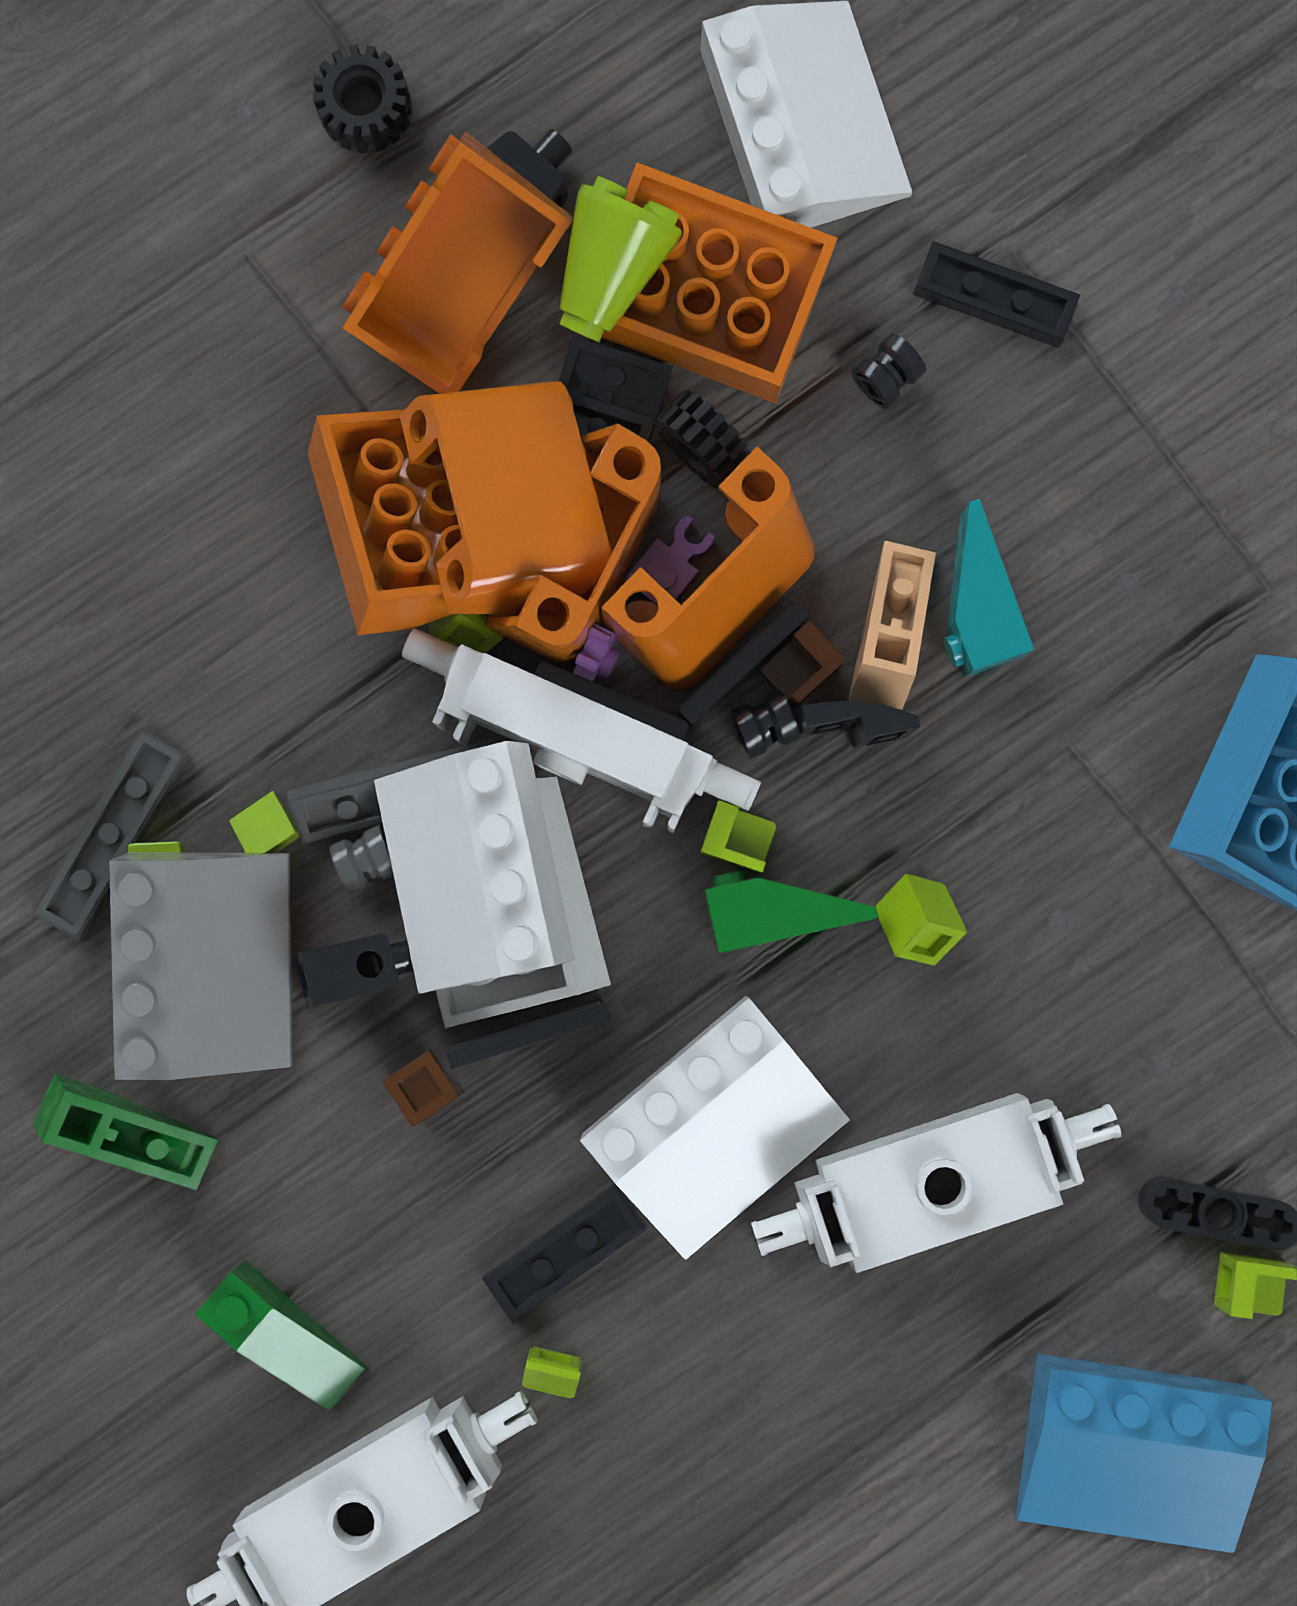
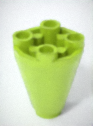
[559,176,683,343]

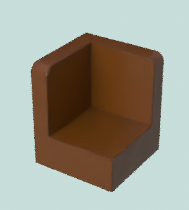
[761,621,846,710]
[382,1049,464,1127]

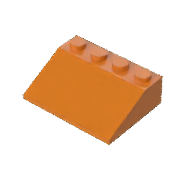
[601,162,838,404]
[307,409,464,635]

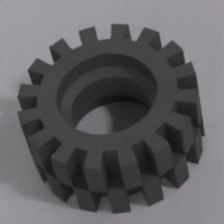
[312,44,412,154]
[654,389,751,489]

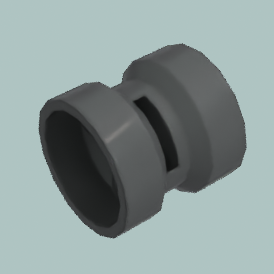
[329,825,394,894]

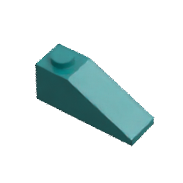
[944,498,1034,678]

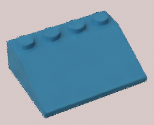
[1169,654,1297,912]
[1016,1354,1272,1553]

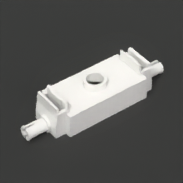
[402,628,761,833]
[751,1093,1121,1273]
[187,1391,537,1606]

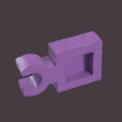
[624,516,714,606]
[573,625,621,683]

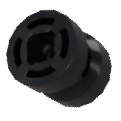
[852,333,927,409]
[730,690,800,759]

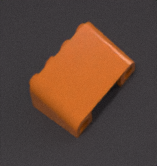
[342,131,572,394]
[399,381,613,615]
[486,424,661,666]
[601,446,815,691]

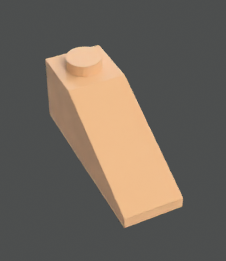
[849,541,936,710]

